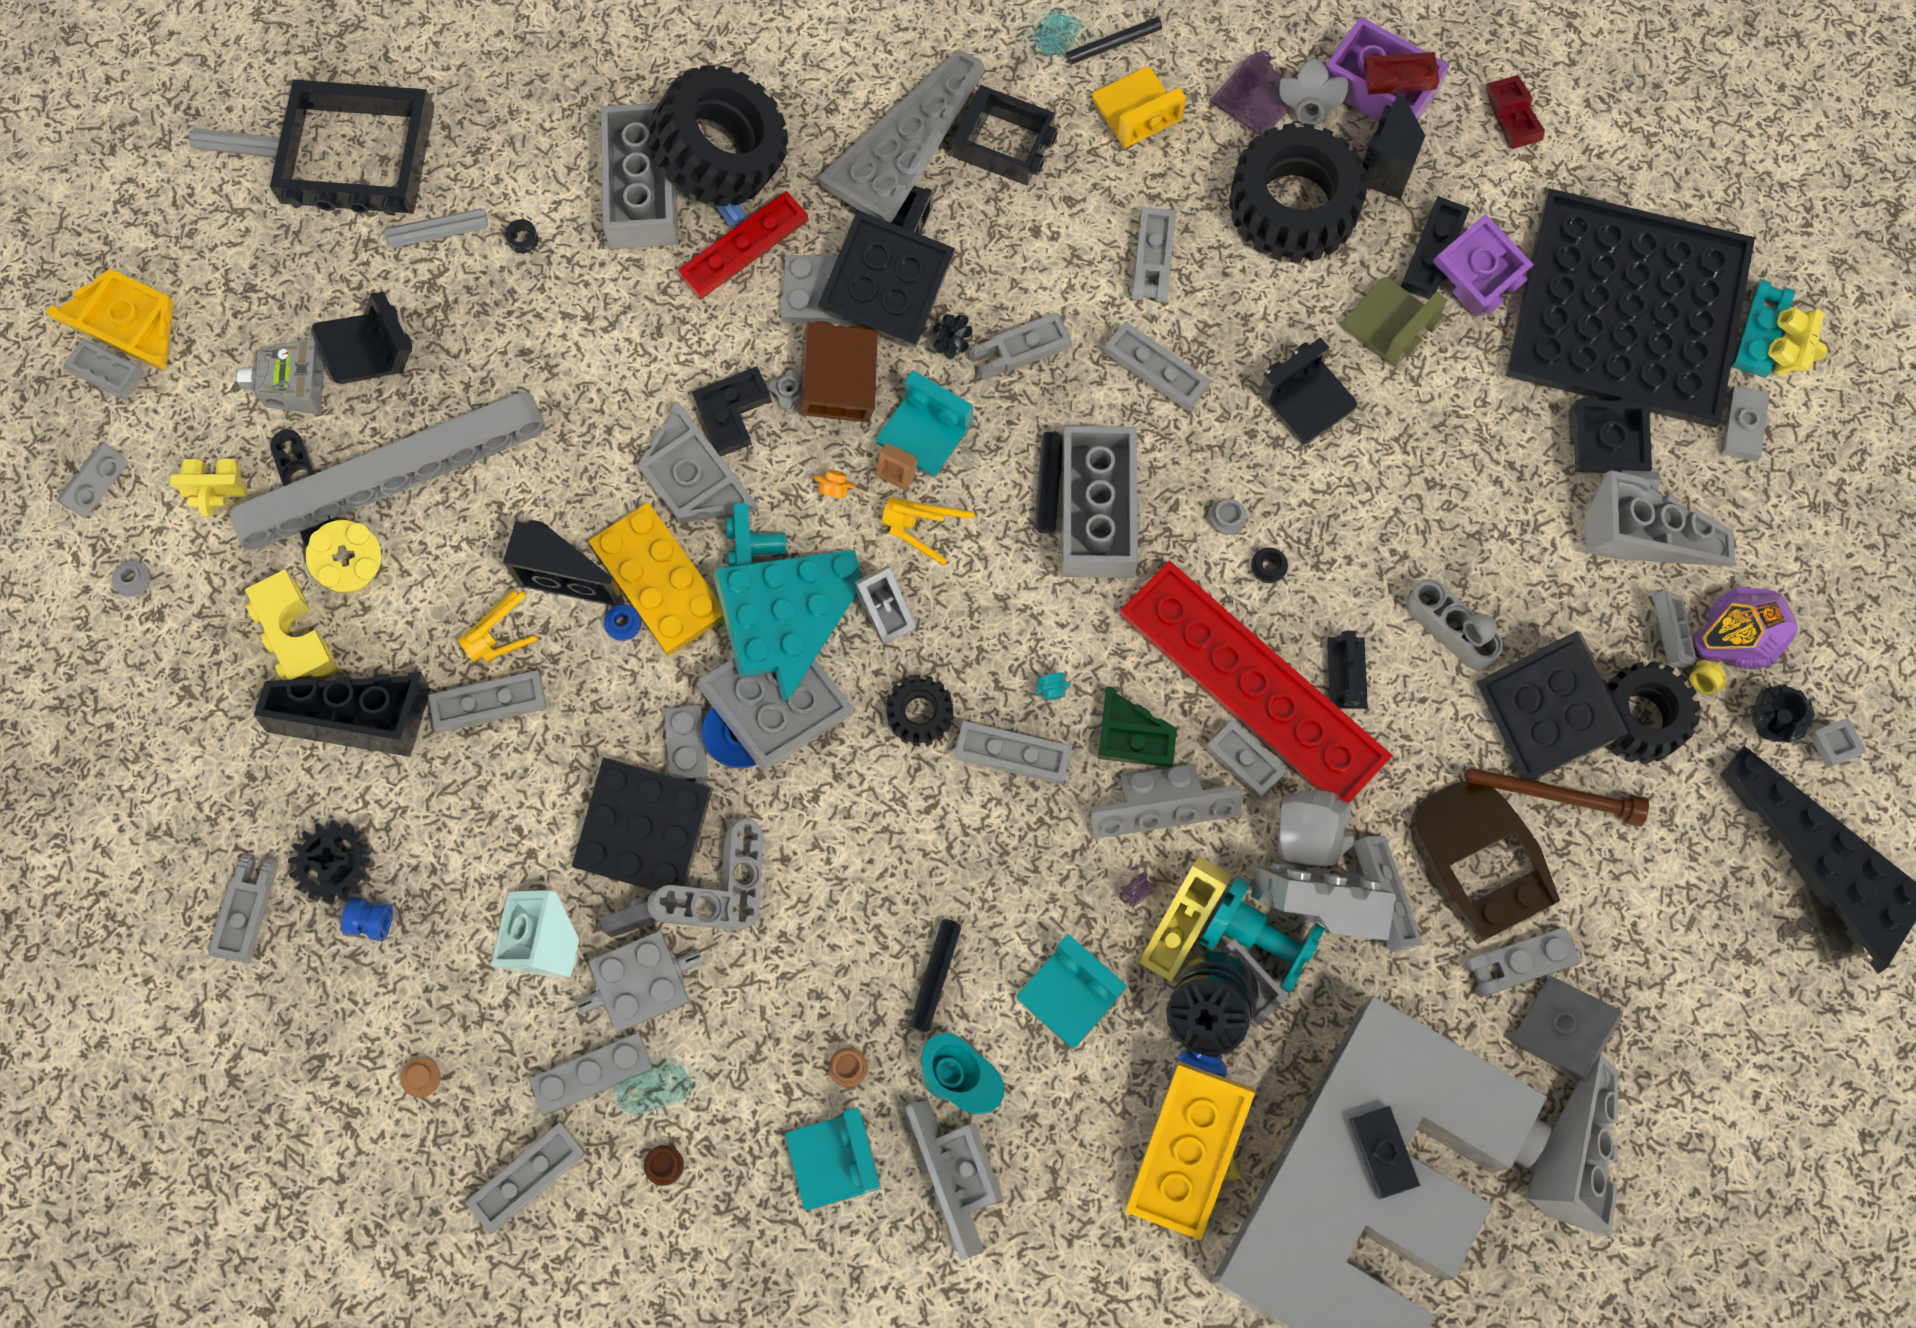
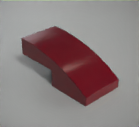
[1486,75,1545,149]

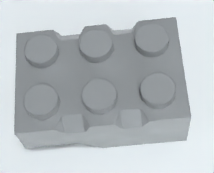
[1251,862,1396,941]

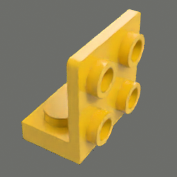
[1092,66,1186,149]

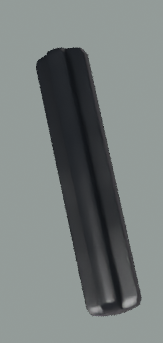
[1035,431,1063,534]
[909,919,961,1032]

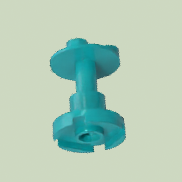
[1199,876,1325,994]

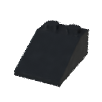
[503,520,625,606]

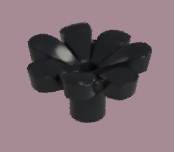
[933,314,972,359]

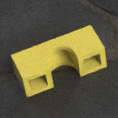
[245,569,340,681]

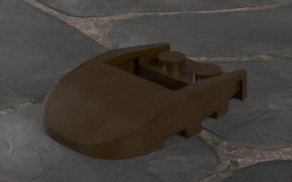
[1410,781,1560,945]

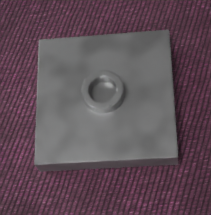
[1511,975,1623,1081]

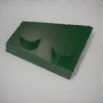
[1098,686,1177,768]

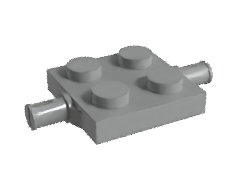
[575,930,704,1033]

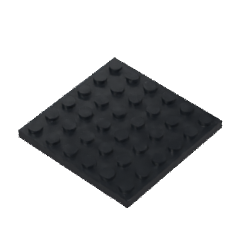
[1505,188,1755,428]

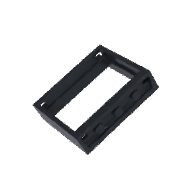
[270,79,435,216]

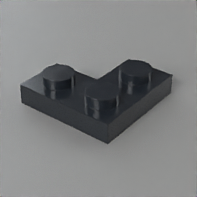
[692,366,772,457]

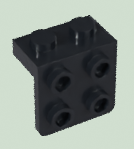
[311,292,412,384]
[1259,337,1357,444]

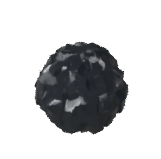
[1751,684,1815,743]

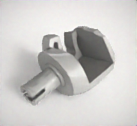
[1278,790,1354,871]

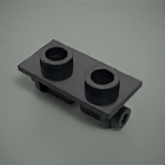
[1327,630,1368,709]

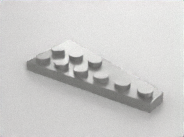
[817,49,985,223]

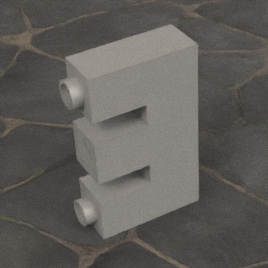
[1210,996,1551,1328]

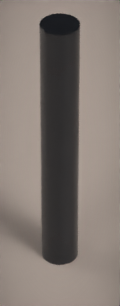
[1066,17,1162,65]

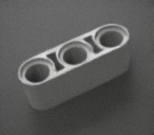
[1406,578,1503,671]

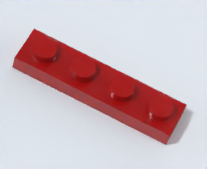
[678,191,809,300]

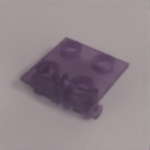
[1210,50,1291,138]

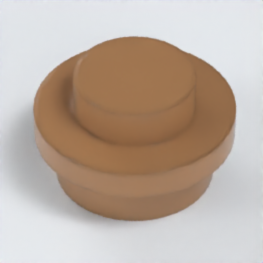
[829,1048,868,1088]
[400,1058,441,1098]

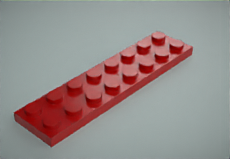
[1119,560,1393,803]

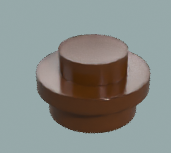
[644,1145,684,1186]

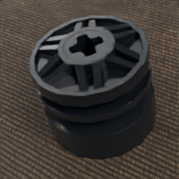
[1166,952,1259,1056]

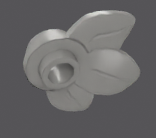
[1279,58,1349,125]

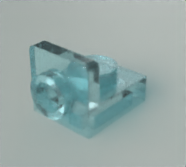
[1035,8,1082,58]

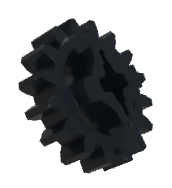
[288,820,375,905]

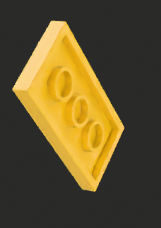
[588,502,724,657]
[1125,1061,1255,1240]

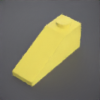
[1138,856,1232,982]

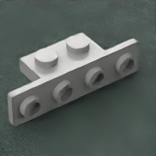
[1090,764,1242,839]
[905,1100,1004,1260]

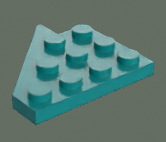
[713,550,862,701]

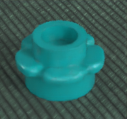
[1035,672,1071,701]

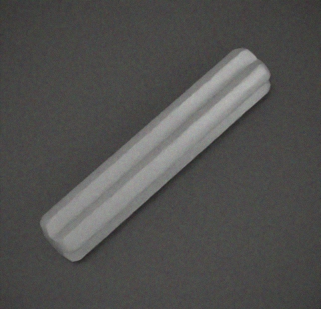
[189,128,280,158]
[385,208,488,248]

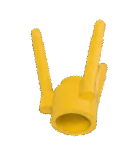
[882,497,975,565]
[457,590,538,663]

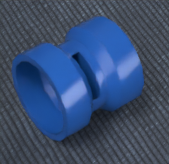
[341,897,393,942]

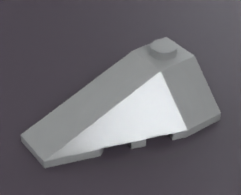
[1528,1054,1619,1236]

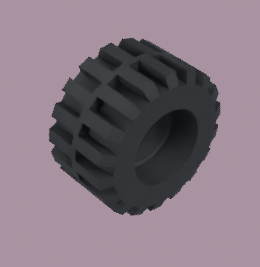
[1607,661,1701,764]

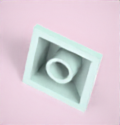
[491,890,579,977]

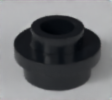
[1251,548,1288,583]

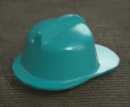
[921,1033,1004,1115]

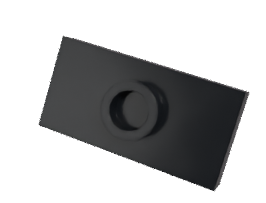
[1349,1106,1420,1200]

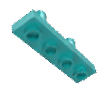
[725,504,786,567]

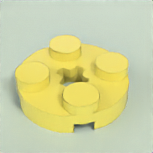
[306,520,381,594]

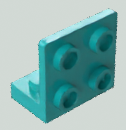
[876,370,973,477]
[1017,934,1127,1049]
[785,1107,882,1211]

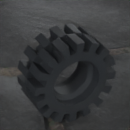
[886,675,954,747]

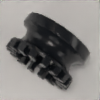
[505,219,539,254]

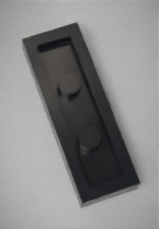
[1401,196,1470,299]

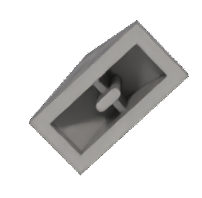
[855,565,916,644]

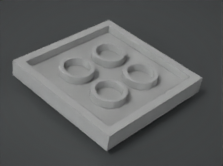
[697,658,854,772]

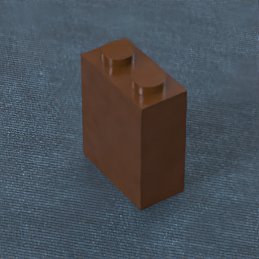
[799,321,878,422]

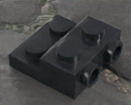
[1569,396,1652,473]

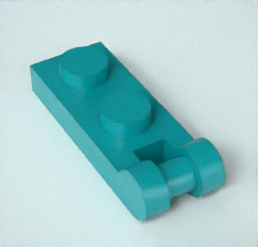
[1731,279,1795,378]

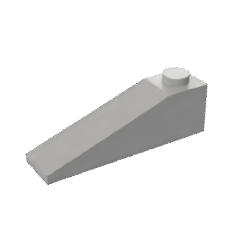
[1585,470,1735,566]

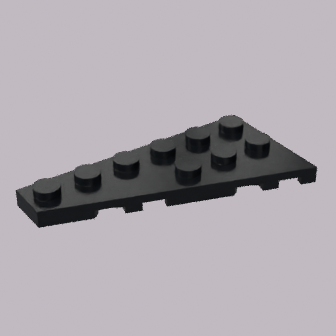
[1720,745,1916,974]

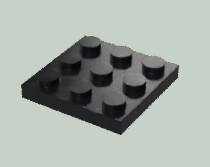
[817,210,956,348]
[1476,631,1632,781]
[571,757,713,891]

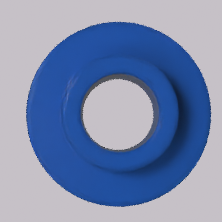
[604,605,642,641]

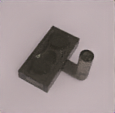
[1782,886,1865,964]

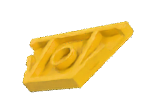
[45,269,174,372]

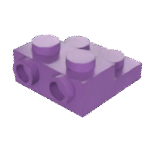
[1433,214,1534,317]

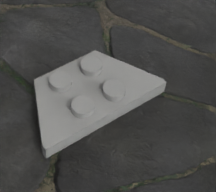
[638,401,757,524]

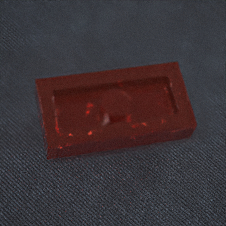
[1363,52,1440,95]

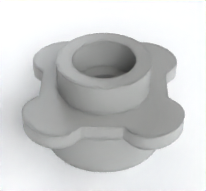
[768,369,800,409]

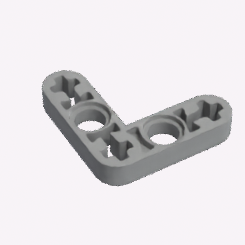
[647,819,763,931]

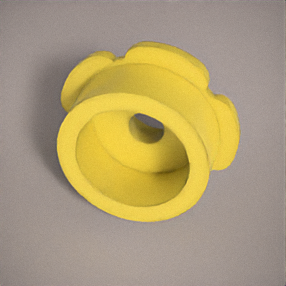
[1689,660,1727,695]

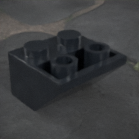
[1362,94,1426,199]

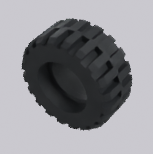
[649,65,788,206]
[1229,123,1367,263]

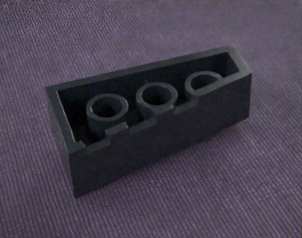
[254,672,431,757]

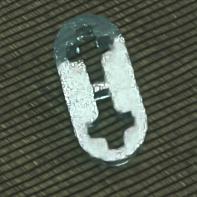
[617,1066,692,1115]

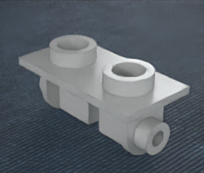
[57,442,129,519]

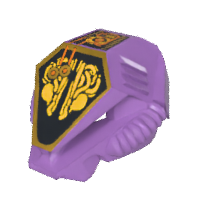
[1692,587,1798,670]

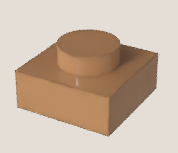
[875,443,918,491]

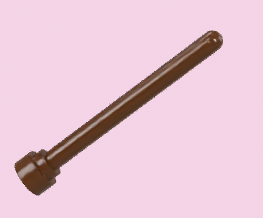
[1464,768,1649,827]

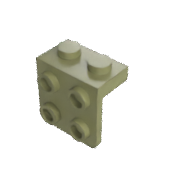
[1343,277,1448,367]

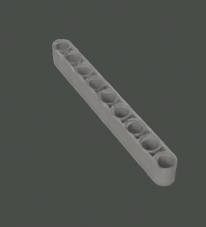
[229,392,546,550]

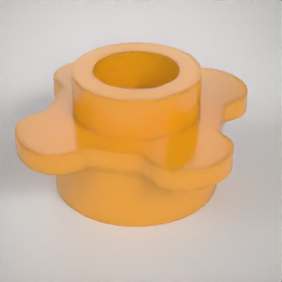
[813,469,856,498]

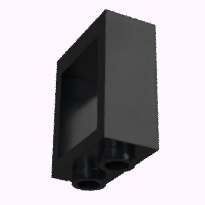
[953,85,1058,186]

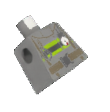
[237,338,325,414]

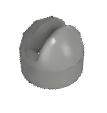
[1463,613,1497,647]

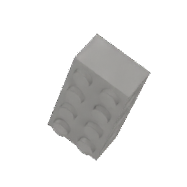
[601,103,679,249]
[1062,426,1138,578]

